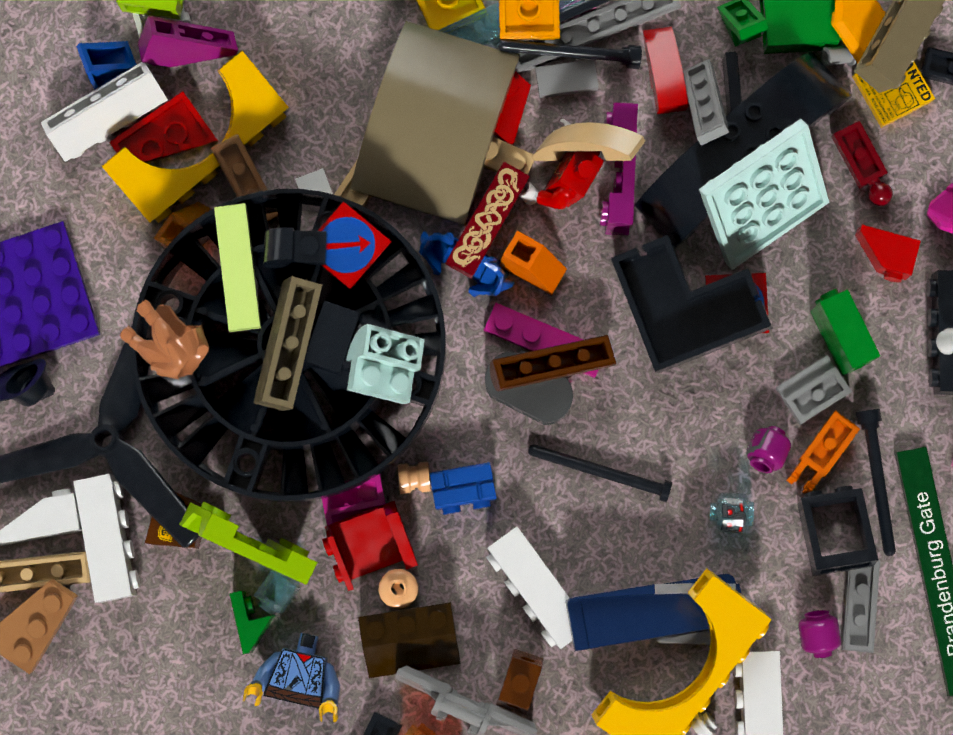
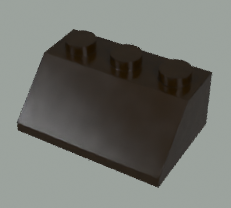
[358,602,461,678]

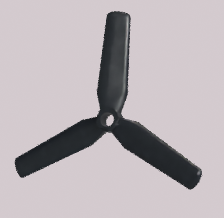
[0,324,199,548]

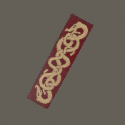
[445,162,530,279]

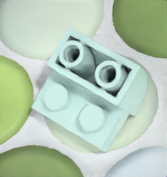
[346,324,425,404]

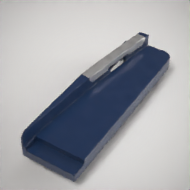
[565,574,741,652]

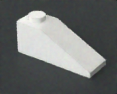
[0,489,82,546]

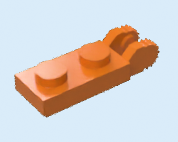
[786,410,860,494]

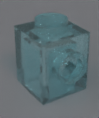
[254,570,301,615]

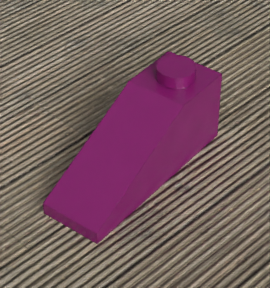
[138,15,238,67]

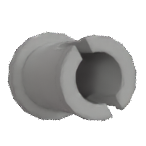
[821,45,856,66]

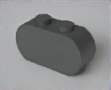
[485,351,573,425]

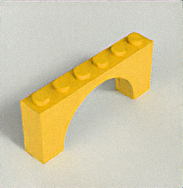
[102,51,289,223]
[591,568,772,735]

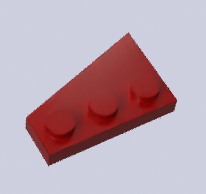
[109,91,218,163]

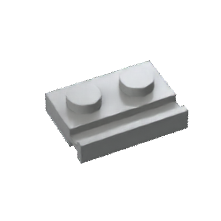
[775,355,852,425]

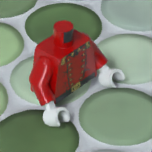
[519,119,604,210]

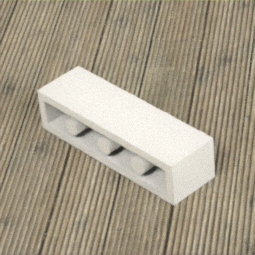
[41,62,168,162]
[73,474,140,603]
[486,526,572,649]
[733,651,783,735]

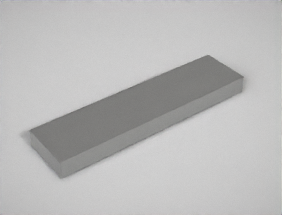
[683,59,729,145]

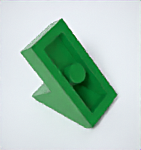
[717,0,769,47]
[229,591,276,654]

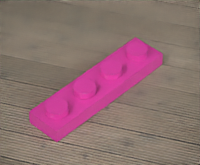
[484,303,599,378]

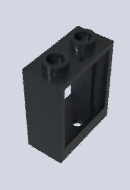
[798,486,878,576]

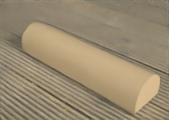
[0,551,91,592]

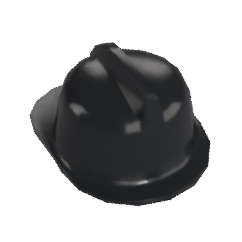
[0,358,55,407]

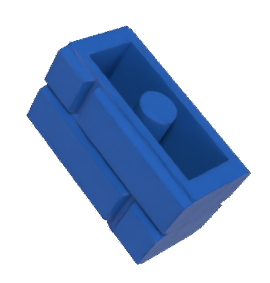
[429,462,496,515]

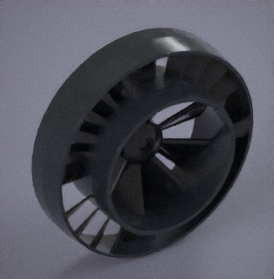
[131,189,446,502]

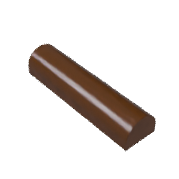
[490,335,616,392]

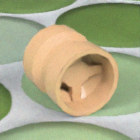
[398,461,431,494]

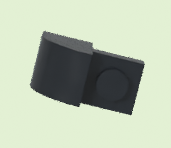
[263,228,328,269]

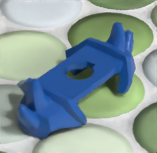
[419,231,515,297]

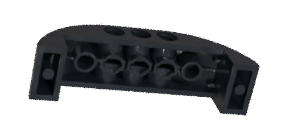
[634,52,853,249]

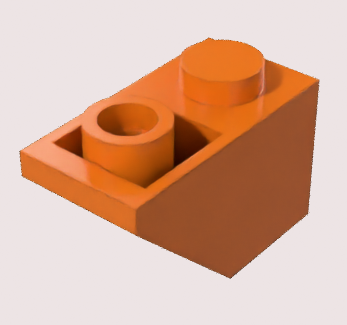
[500,230,567,295]

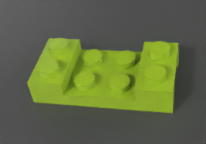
[179,501,318,585]

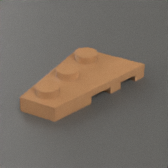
[0,579,78,674]

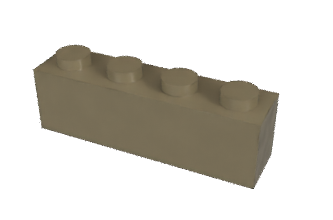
[854,0,945,93]
[253,276,322,411]

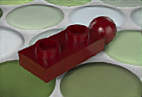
[831,121,893,206]

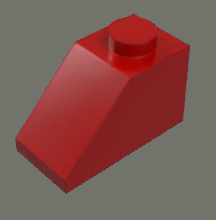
[855,224,921,283]

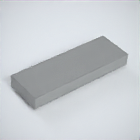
[841,560,880,653]

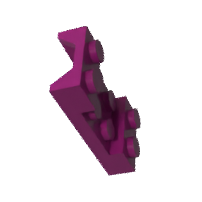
[600,103,638,236]

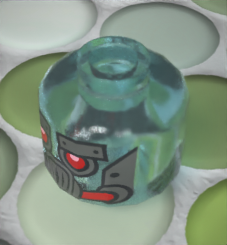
[710,492,754,533]

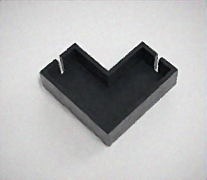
[611,235,773,373]

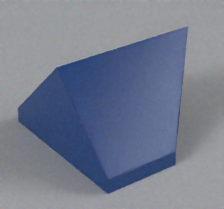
[76,41,136,90]

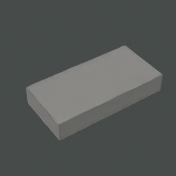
[535,59,599,98]

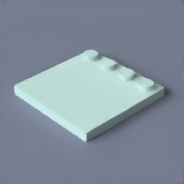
[699,119,829,270]

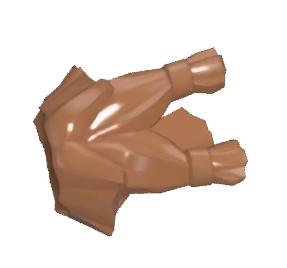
[120,300,209,380]

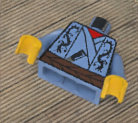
[243,633,340,722]

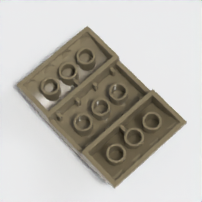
[350,21,520,226]

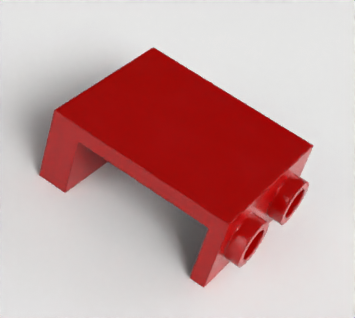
[322,501,418,591]

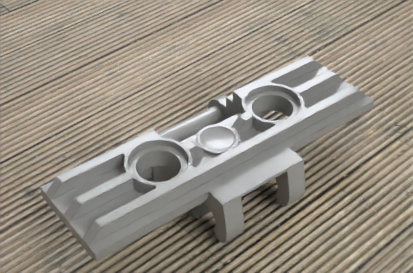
[395,666,538,735]

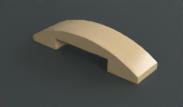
[532,122,645,161]

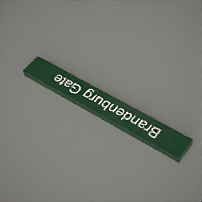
[894,447,953,696]

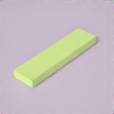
[214,203,261,332]

